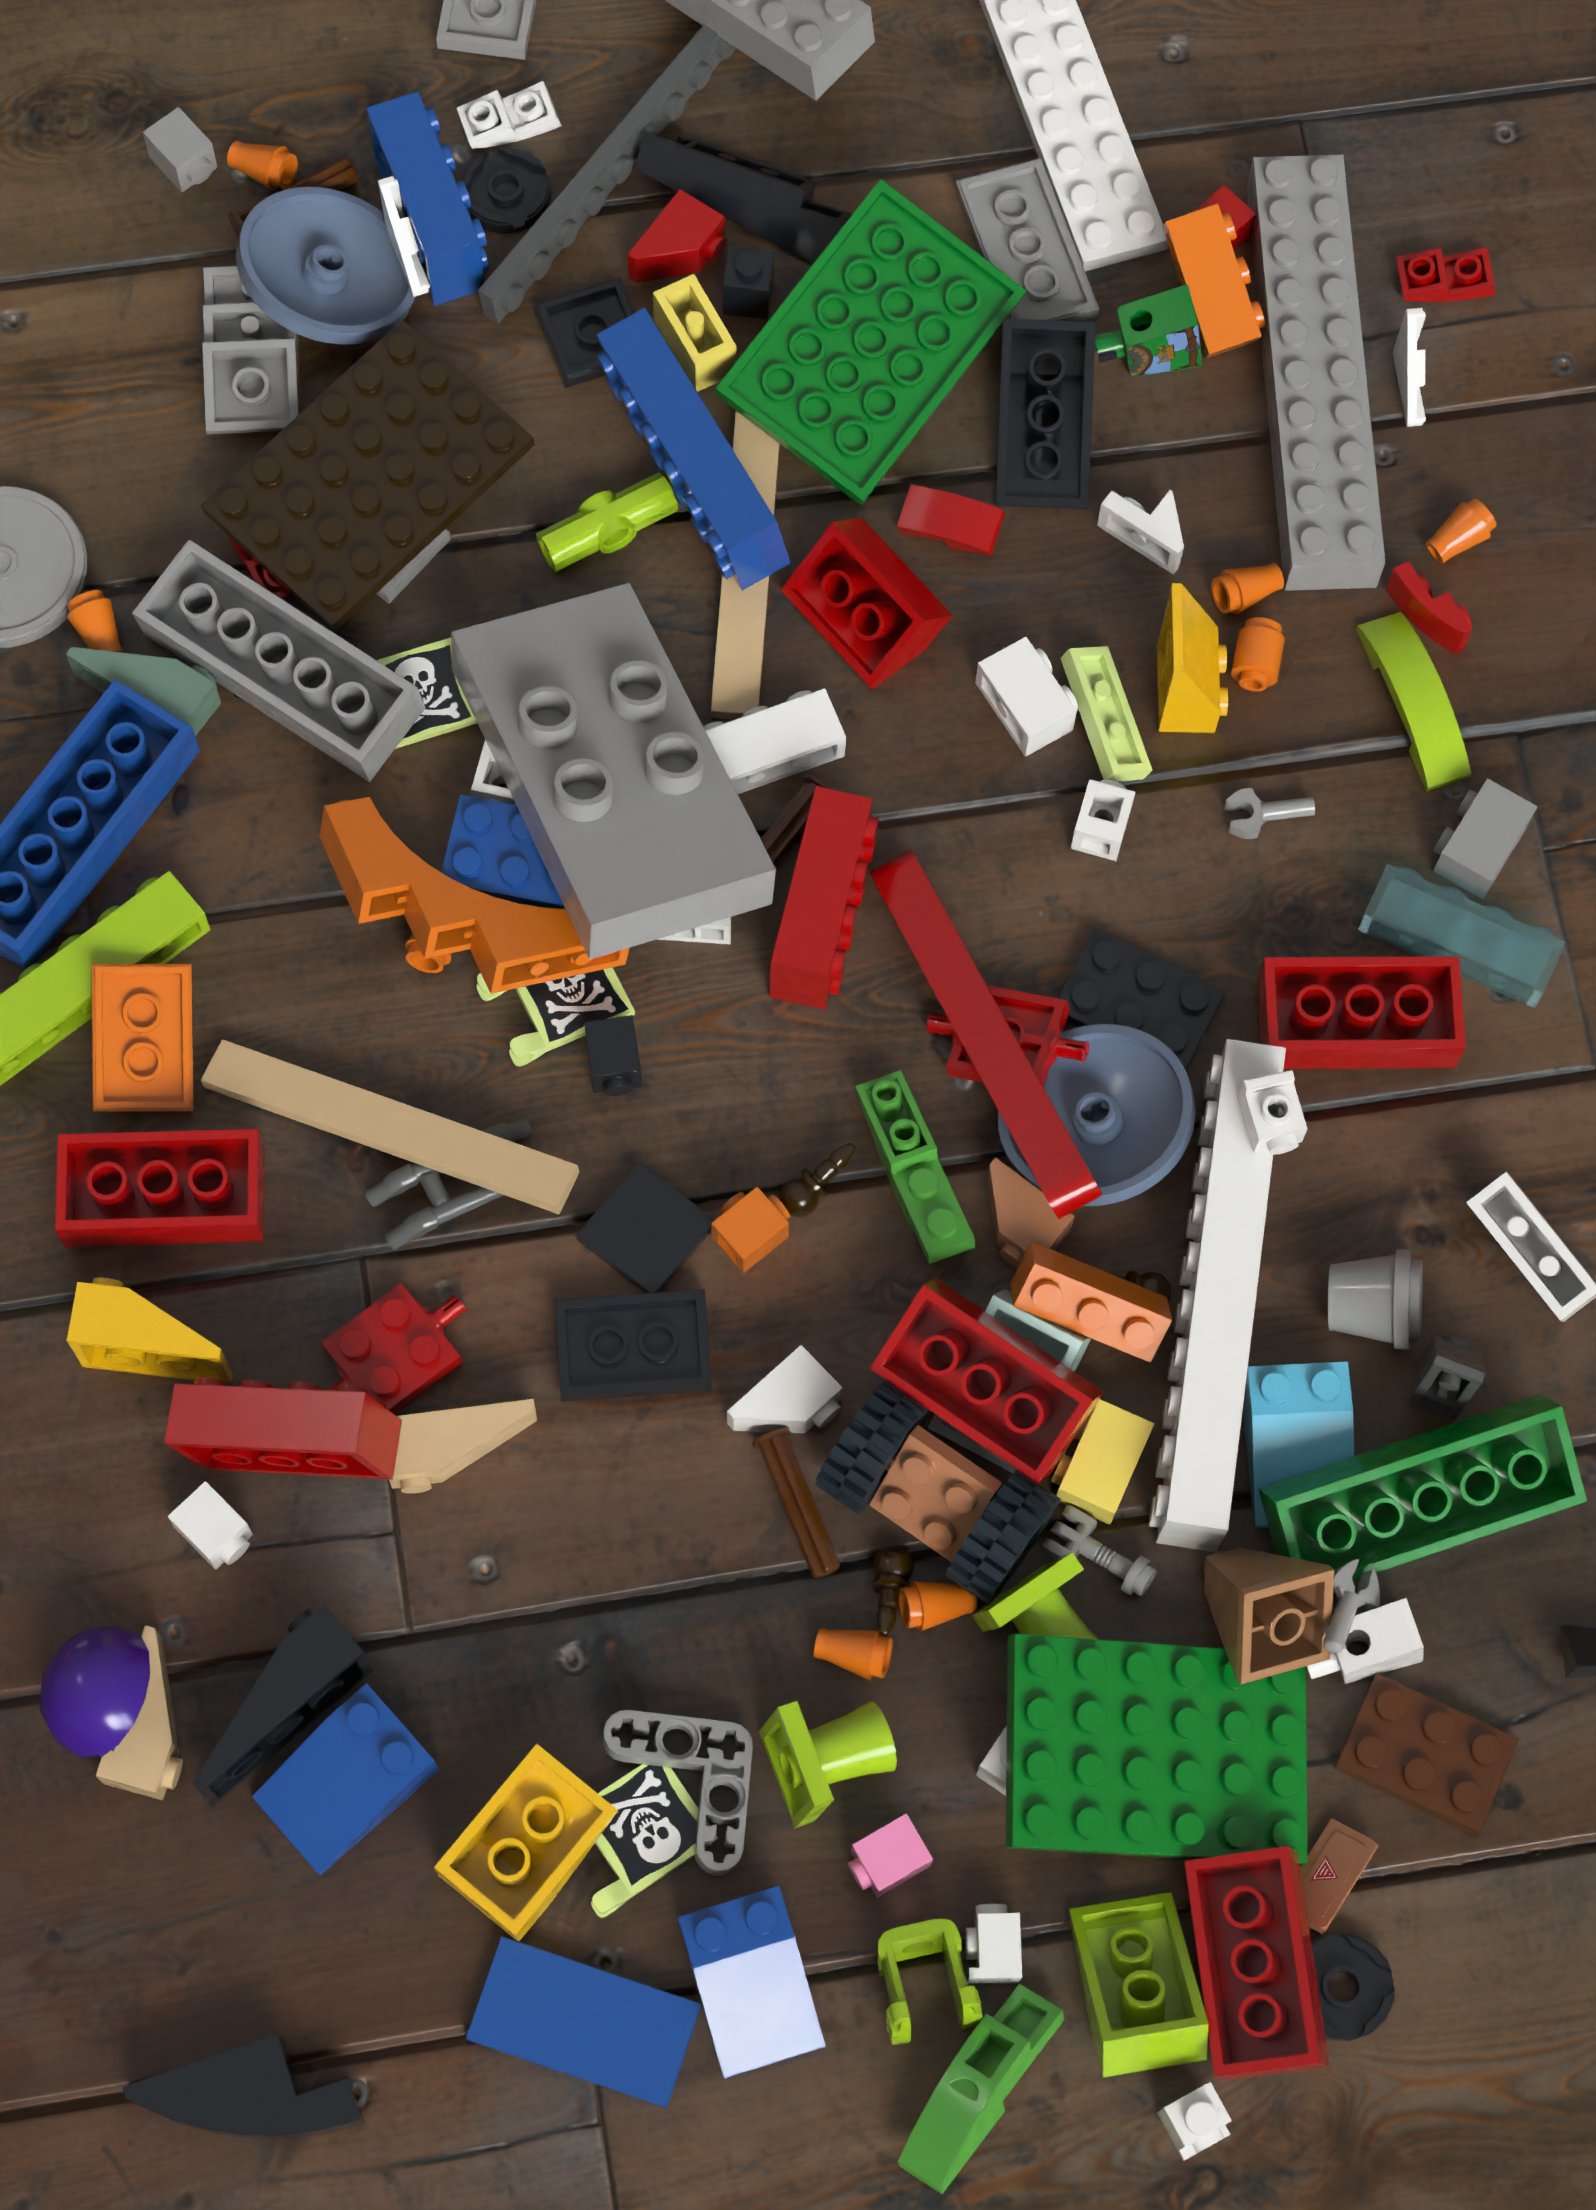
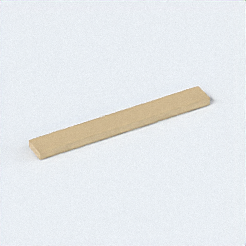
[711,411,780,720]
[201,1039,579,1214]

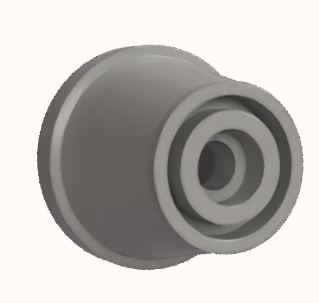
[1328,1249,1423,1350]

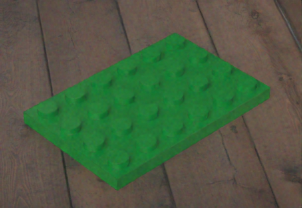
[714,179,1027,506]
[1005,1633,1308,1865]

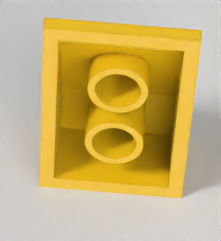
[1157,583,1228,733]
[67,1277,233,1385]
[434,1744,618,1942]

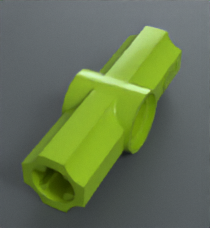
[536,472,678,572]

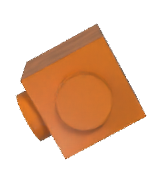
[711,1187,790,1274]

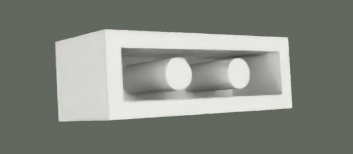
[703,688,846,794]
[1466,1172,1596,1322]

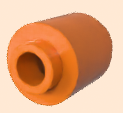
[1231,617,1285,691]

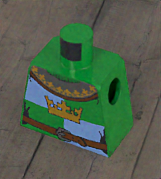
[1095,284,1202,377]

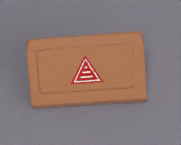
[1300,1818,1379,1935]

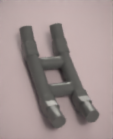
[365,1118,531,1250]

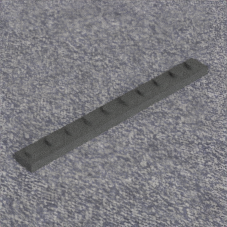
[478,24,736,324]

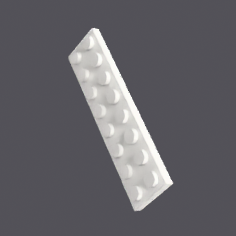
[979,0,1168,271]

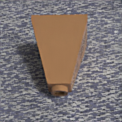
[1204,1547,1334,1684]

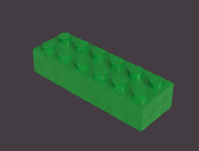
[1258,1394,1587,1581]

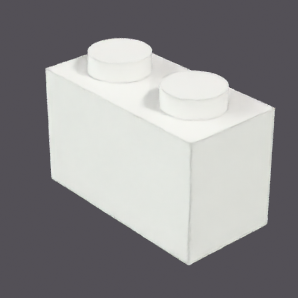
[975,637,1078,757]

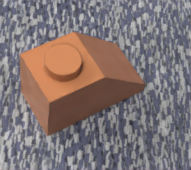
[986,1157,1075,1269]

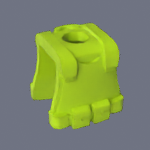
[878,1918,982,2045]

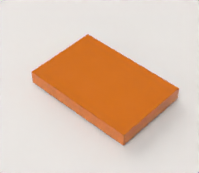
[91,964,193,1113]

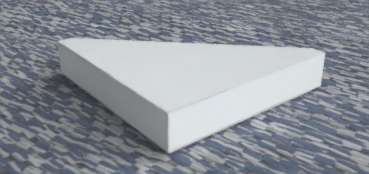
[378,176,430,297]
[1392,308,1426,427]

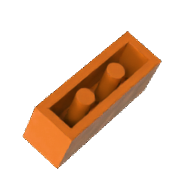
[1162,203,1265,359]
[1010,1241,1172,1363]

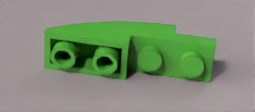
[855,1070,975,1264]
[898,1983,1064,2194]

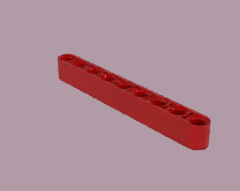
[869,849,1102,1220]

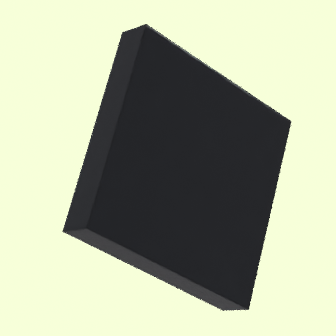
[534,277,635,388]
[576,1162,715,1293]

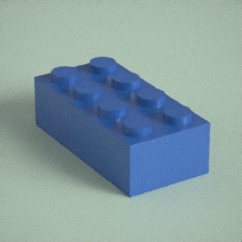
[366,91,489,306]
[441,795,565,909]

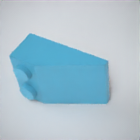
[1243,1361,1354,1529]

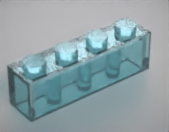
[1358,864,1566,1008]

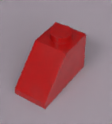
[628,189,727,283]

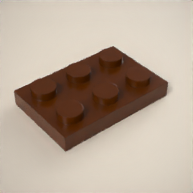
[1334,1672,1519,1836]

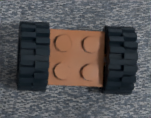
[815,1380,1060,1605]

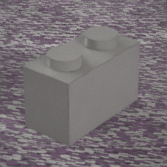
[1433,778,1538,899]

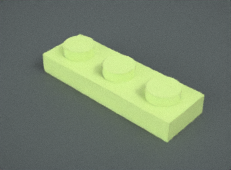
[1060,646,1153,782]

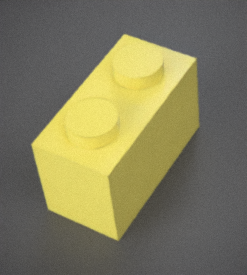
[653,274,737,392]
[1051,1399,1155,1525]

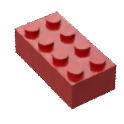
[770,786,879,1010]
[1257,956,1466,1069]
[55,1129,265,1247]
[870,1278,1104,1485]
[164,1378,402,1480]
[1184,1846,1330,2080]

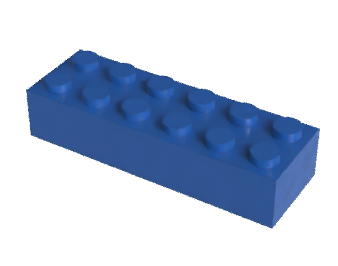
[596,308,791,591]
[0,679,200,970]

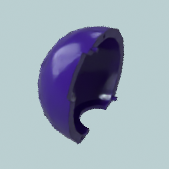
[39,1626,150,1758]

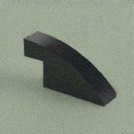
[122,2033,365,2139]

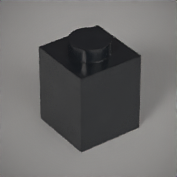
[723,246,774,319]
[584,1015,642,1096]

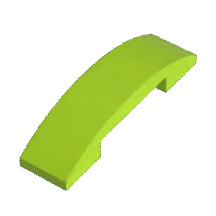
[1356,612,1472,792]

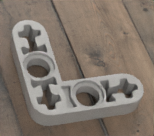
[602,1710,753,1876]

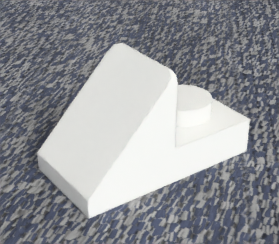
[1097,490,1184,575]

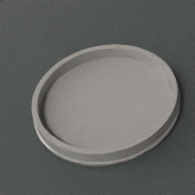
[0,486,87,648]

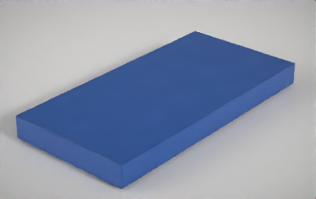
[466,1936,701,2109]

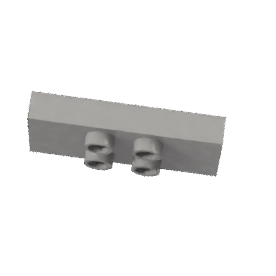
[451,583,776,960]

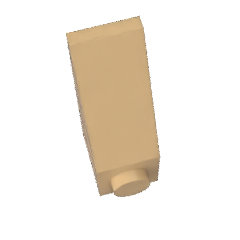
[389,1399,537,1494]
[96,1626,183,1801]

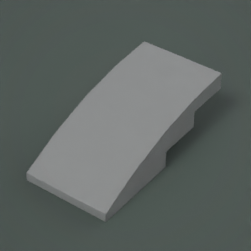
[202,266,300,435]

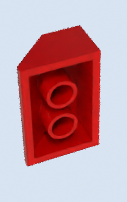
[781,518,953,688]

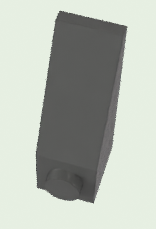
[1407,1336,1486,1421]

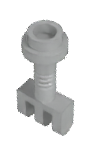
[1040,1505,1157,1596]

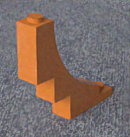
[319,797,630,994]

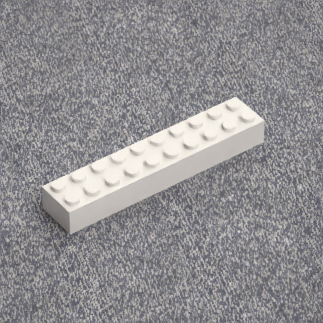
[1149,1039,1286,1552]

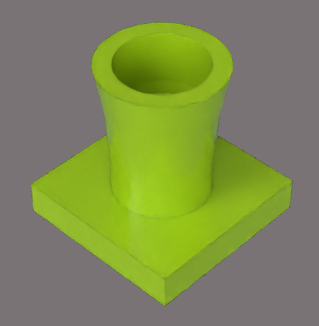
[971,1552,1099,1640]
[759,1701,897,1829]

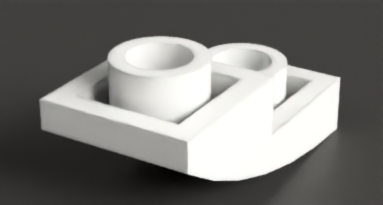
[457,81,561,149]

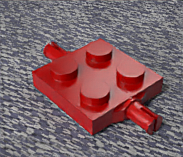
[927,985,1089,1087]
[321,1283,467,1414]

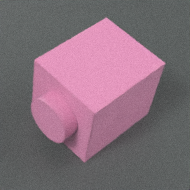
[848,1813,933,1898]

